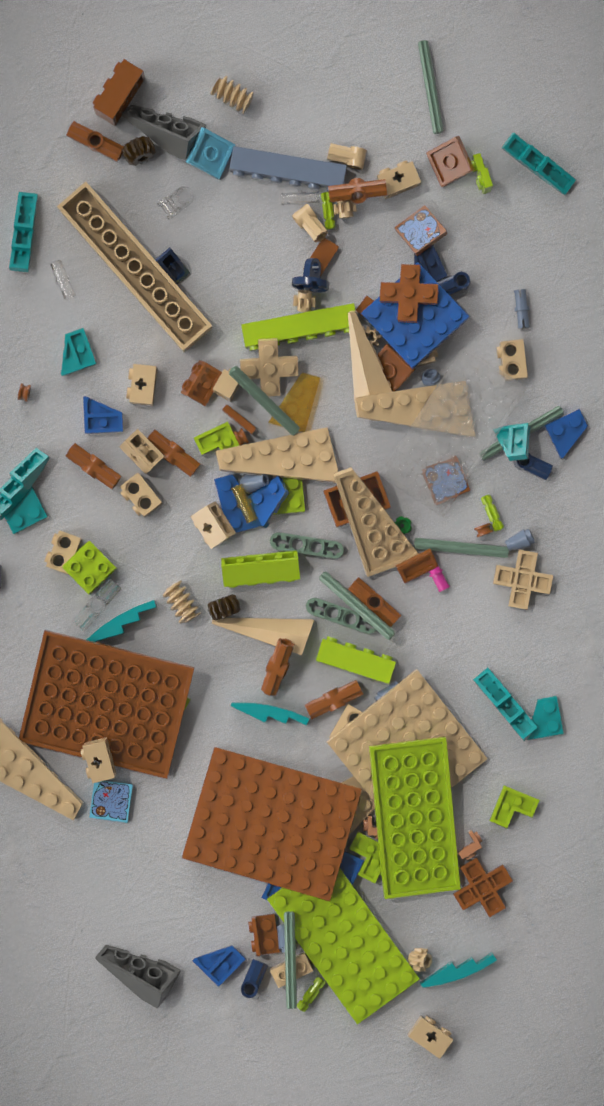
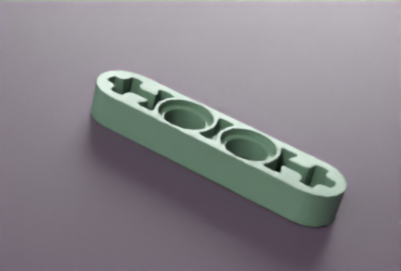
[270,532,344,559]
[306,598,376,634]

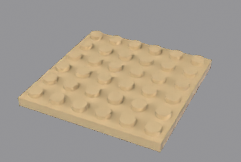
[327,669,487,801]

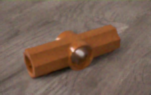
[66,121,124,162]
[328,178,387,204]
[147,429,201,477]
[65,443,121,490]
[348,577,401,627]
[261,638,295,696]
[305,680,363,719]

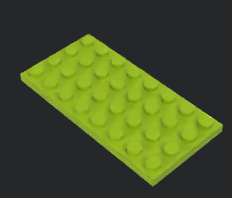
[369,737,461,899]
[267,869,420,1025]

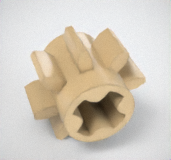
[333,200,357,219]
[293,290,316,312]
[365,326,381,347]
[408,948,432,972]

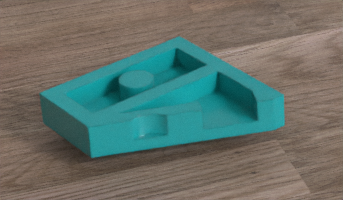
[61,328,97,377]
[5,487,48,534]

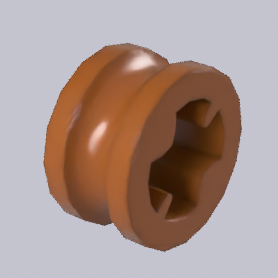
[18,383,31,402]
[233,428,249,446]
[474,523,493,537]

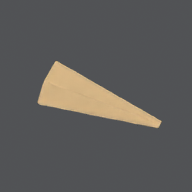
[348,311,392,410]
[211,618,314,655]

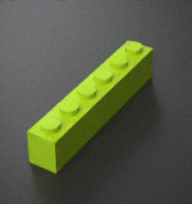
[241,303,356,351]

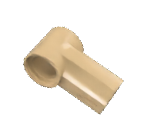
[327,143,367,170]
[292,204,328,243]

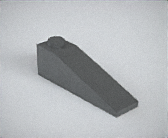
[121,105,206,160]
[95,945,181,1009]

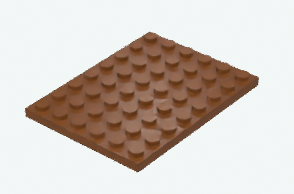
[19,630,195,779]
[182,747,362,901]

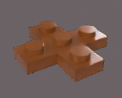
[380,264,439,323]
[453,857,513,918]

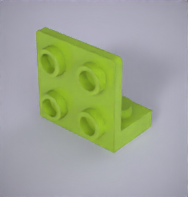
[62,541,117,595]

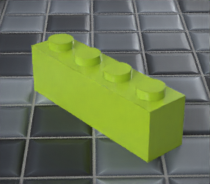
[221,550,300,588]
[316,636,396,684]

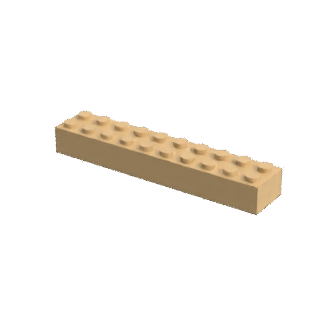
[57,182,213,353]

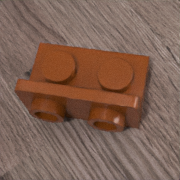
[181,360,222,406]
[248,913,280,956]

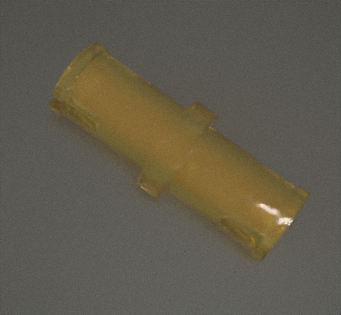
[231,484,258,523]

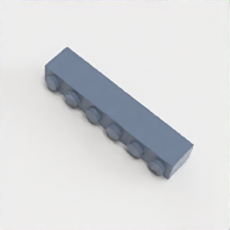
[229,146,347,192]

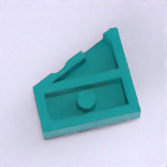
[493,423,530,461]
[527,696,564,740]

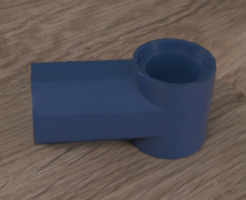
[437,271,470,295]
[513,452,553,480]
[241,959,268,998]

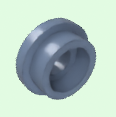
[422,369,441,386]

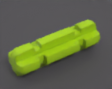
[321,192,335,230]
[481,494,504,531]
[297,977,326,1012]

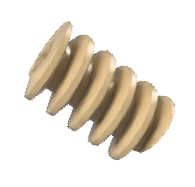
[210,76,254,114]
[163,580,201,624]

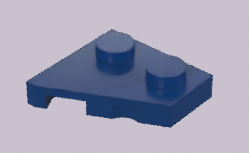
[83,396,123,434]
[545,409,588,459]
[247,476,289,528]
[192,945,246,987]

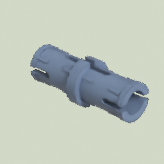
[514,289,530,329]

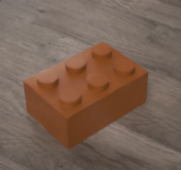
[93,59,145,126]
[323,471,391,528]

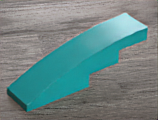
[501,133,576,195]
[9,192,38,272]
[0,448,50,521]
[86,600,157,642]
[473,667,539,741]
[230,702,310,725]
[420,952,497,988]

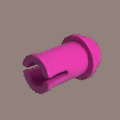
[429,566,450,592]

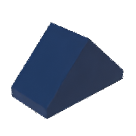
[155,247,190,285]

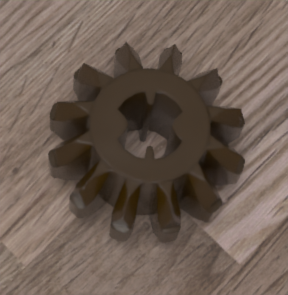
[122,136,156,166]
[207,594,241,620]

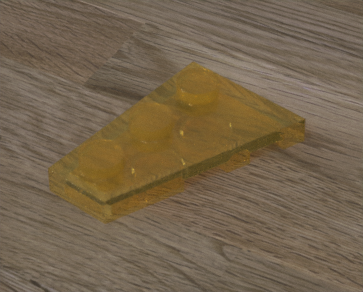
[268,372,320,432]

